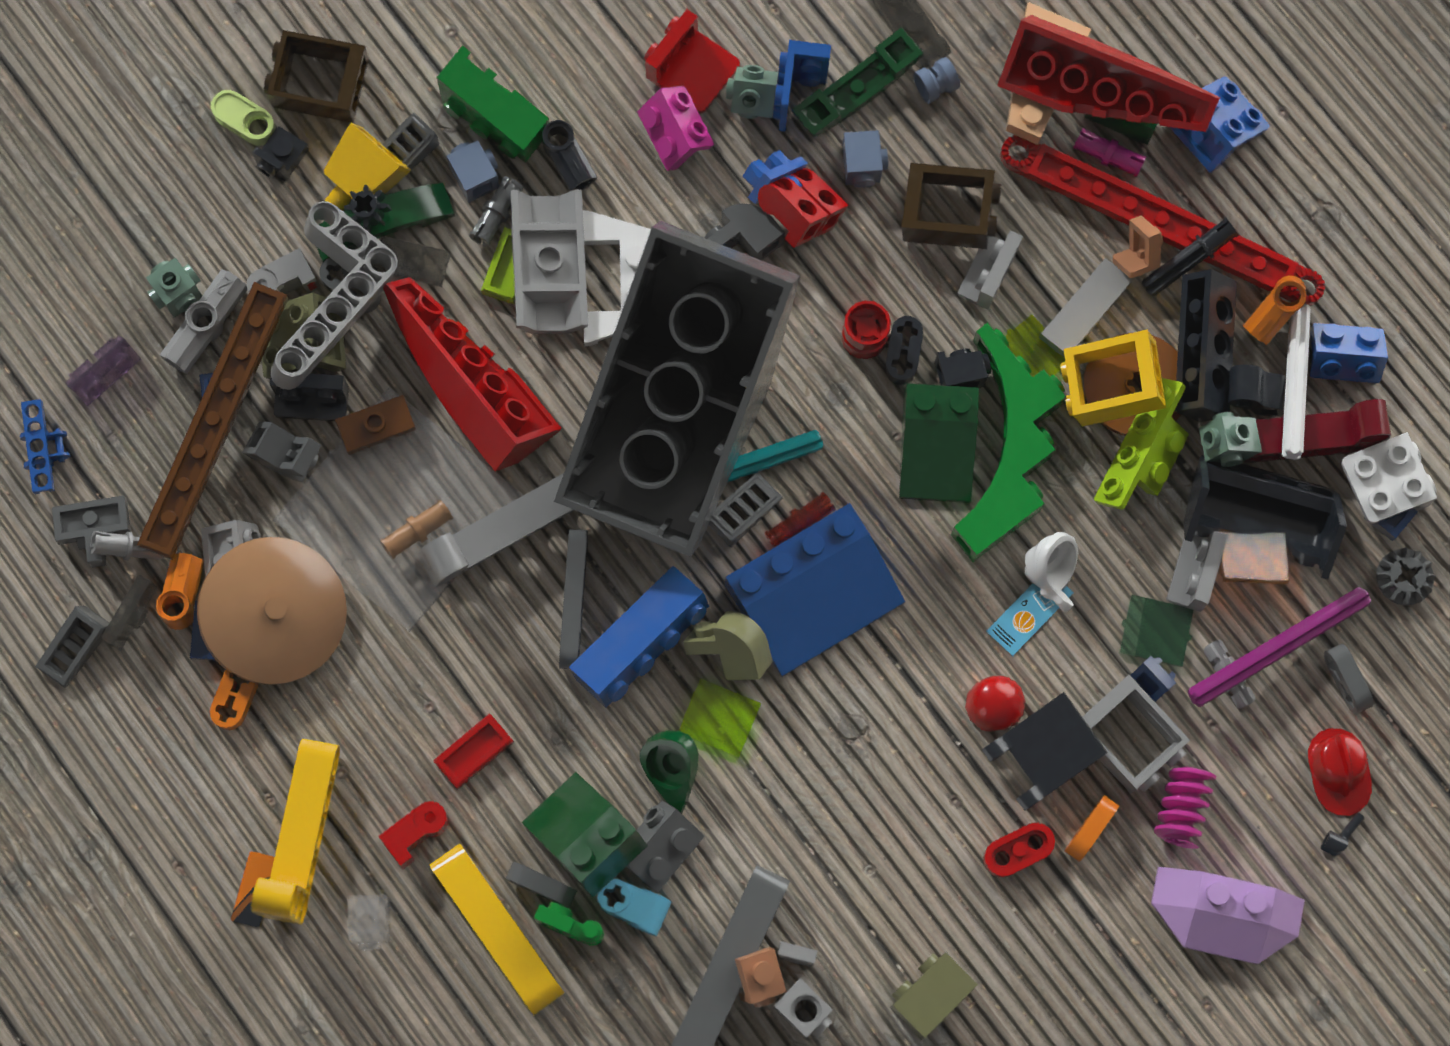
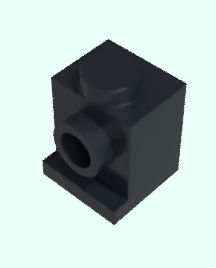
[934,348,991,388]

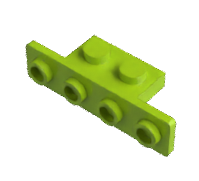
[1094,378,1189,510]

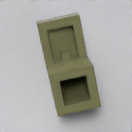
[683,611,773,680]

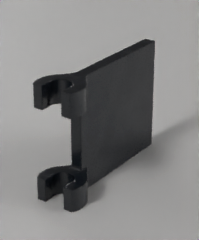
[982,692,1108,811]

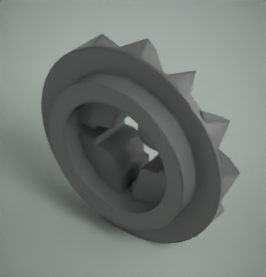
[1376,547,1436,605]

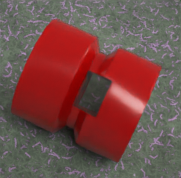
[842,300,891,359]

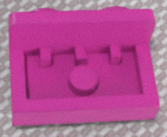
[637,86,714,171]

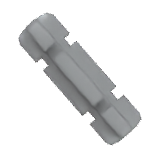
[1204,640,1256,709]

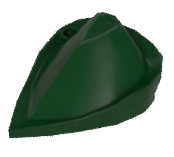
[640,730,699,814]

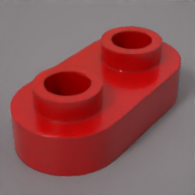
[983,823,1055,878]

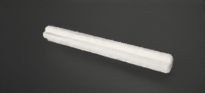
[1282,304,1311,460]

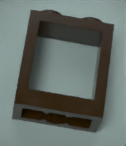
[264,30,369,123]
[902,163,1001,249]

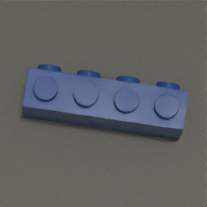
[569,566,709,708]

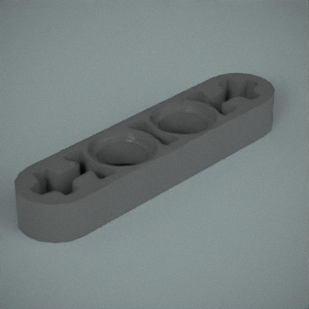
[559,529,588,669]

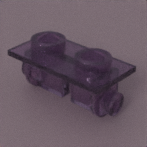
[65,335,141,407]

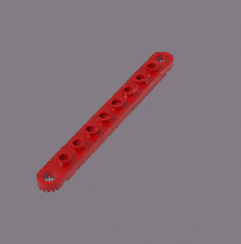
[1000,135,1325,306]

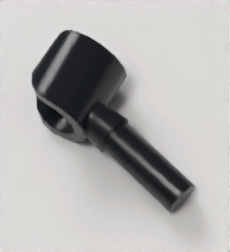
[1320,813,1365,856]

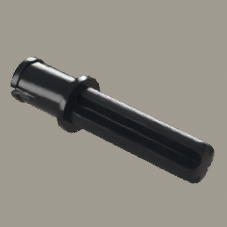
[1142,217,1239,296]

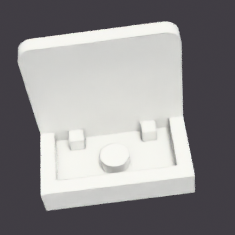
[1341,432,1437,524]

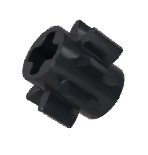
[344,185,391,232]

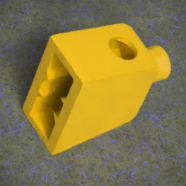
[323,123,411,211]

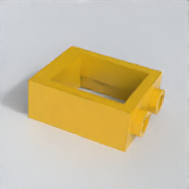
[1061,329,1166,427]

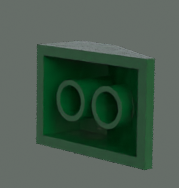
[899,383,979,503]
[521,772,648,897]

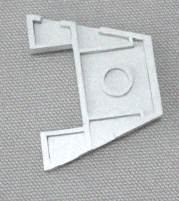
[583,210,651,346]

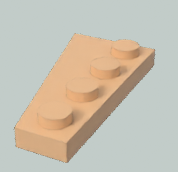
[1006,2,1091,145]

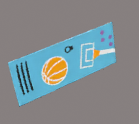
[986,583,1074,656]

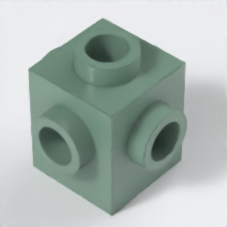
[726,65,778,119]
[146,258,202,318]
[1199,412,1262,467]

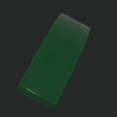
[792,27,923,138]
[317,183,455,263]

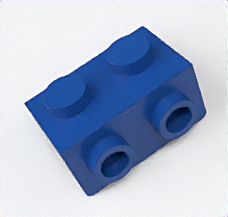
[1309,323,1388,383]

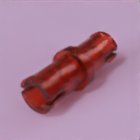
[764,491,836,548]

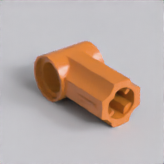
[1243,276,1306,345]
[156,552,204,630]

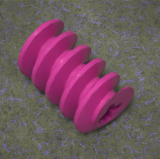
[1154,767,1216,849]

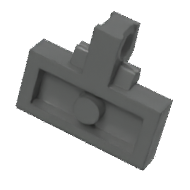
[52,495,131,568]

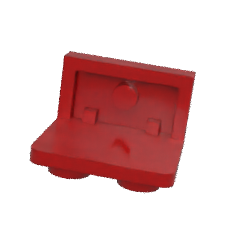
[644,9,740,114]

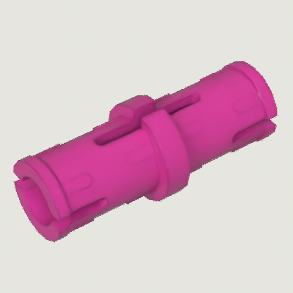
[1073,128,1146,178]

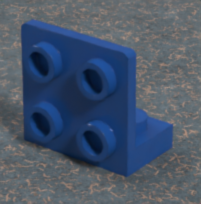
[773,40,831,132]
[1170,76,1270,173]

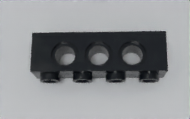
[1174,269,1237,422]

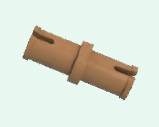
[380,500,453,559]

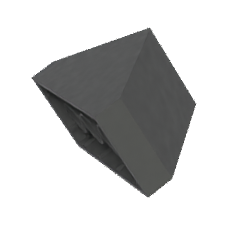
[554,221,800,557]

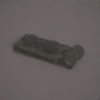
[871,0,951,70]

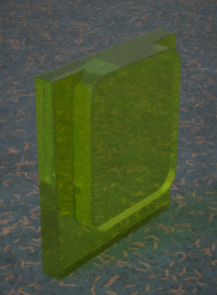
[679,678,761,758]

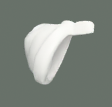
[1025,532,1078,612]

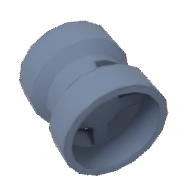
[913,57,961,104]

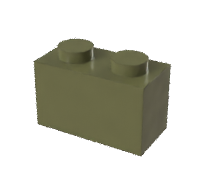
[890,952,978,1040]

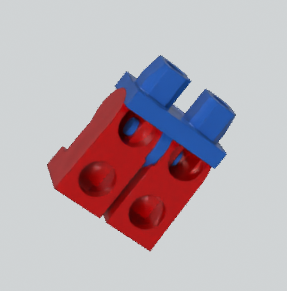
[743,150,849,248]

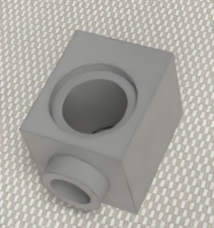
[773,978,833,1039]

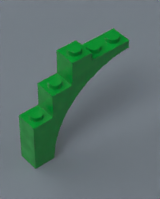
[950,322,1066,562]

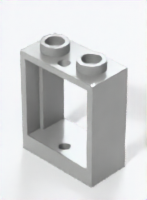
[1082,675,1190,794]

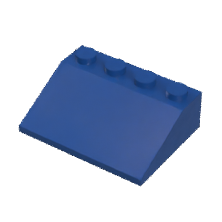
[725,503,905,677]

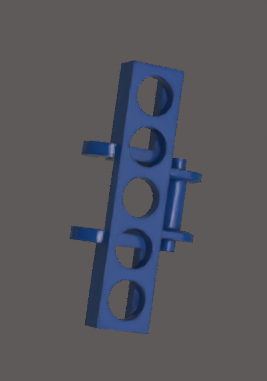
[20,399,70,495]

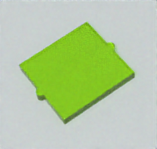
[1005,314,1065,377]

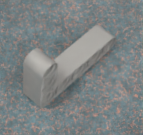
[271,201,398,390]
[417,473,574,587]

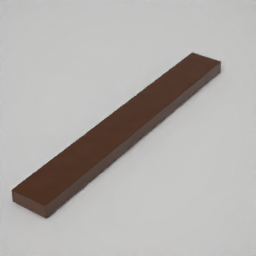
[137,282,289,560]

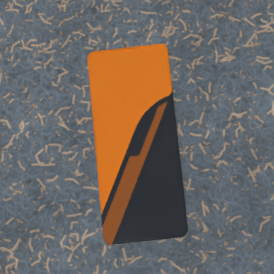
[231,851,274,927]

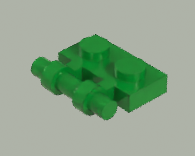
[534,902,604,946]

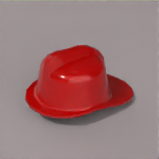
[1307,728,1372,816]

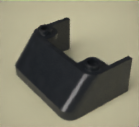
[1184,455,1347,580]

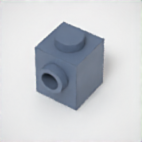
[842,130,888,188]
[446,140,499,203]

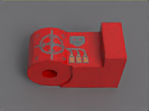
[378,801,448,870]

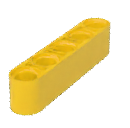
[429,843,564,1015]

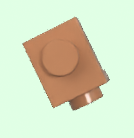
[1113,215,1163,278]
[735,947,786,1007]

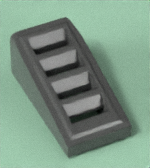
[382,113,440,170]
[708,472,783,547]
[35,605,113,688]

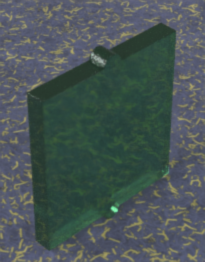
[1119,595,1194,667]

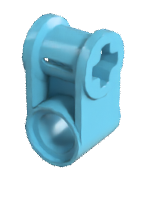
[597,879,672,936]

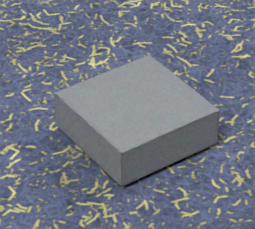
[777,941,817,967]

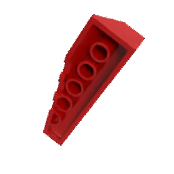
[997,15,1220,132]
[383,277,562,472]

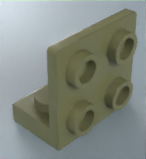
[262,293,347,379]

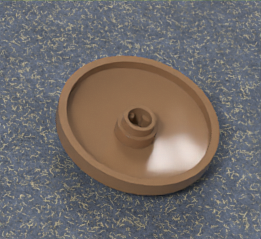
[197,537,347,685]

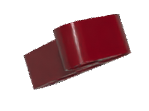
[1244,399,1392,463]

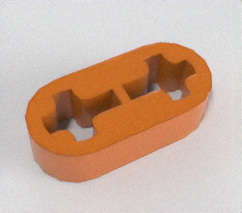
[210,670,259,730]
[1064,795,1119,862]

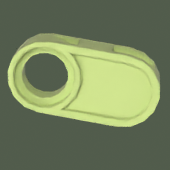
[211,90,276,146]

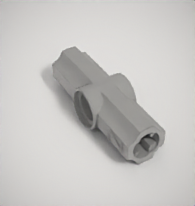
[160,269,247,374]

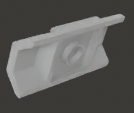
[511,190,588,334]

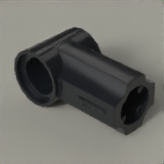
[542,120,597,192]

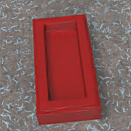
[433,713,514,790]

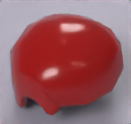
[965,676,1026,732]

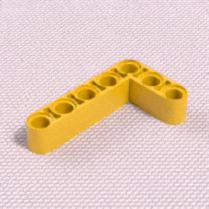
[251,738,340,925]

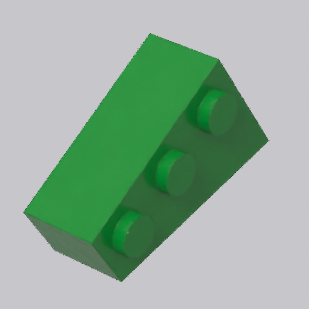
[436,45,550,163]

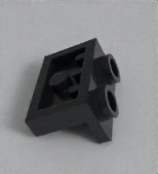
[270,372,349,421]

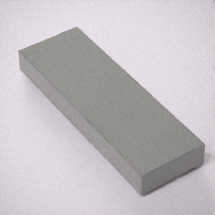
[1039,258,1133,358]

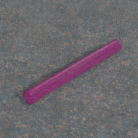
[1188,587,1371,707]

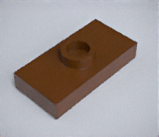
[335,395,416,455]

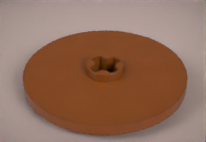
[1083,333,1181,436]

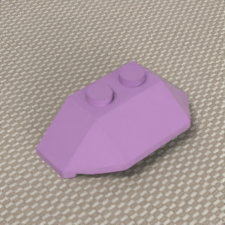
[1151,867,1305,964]

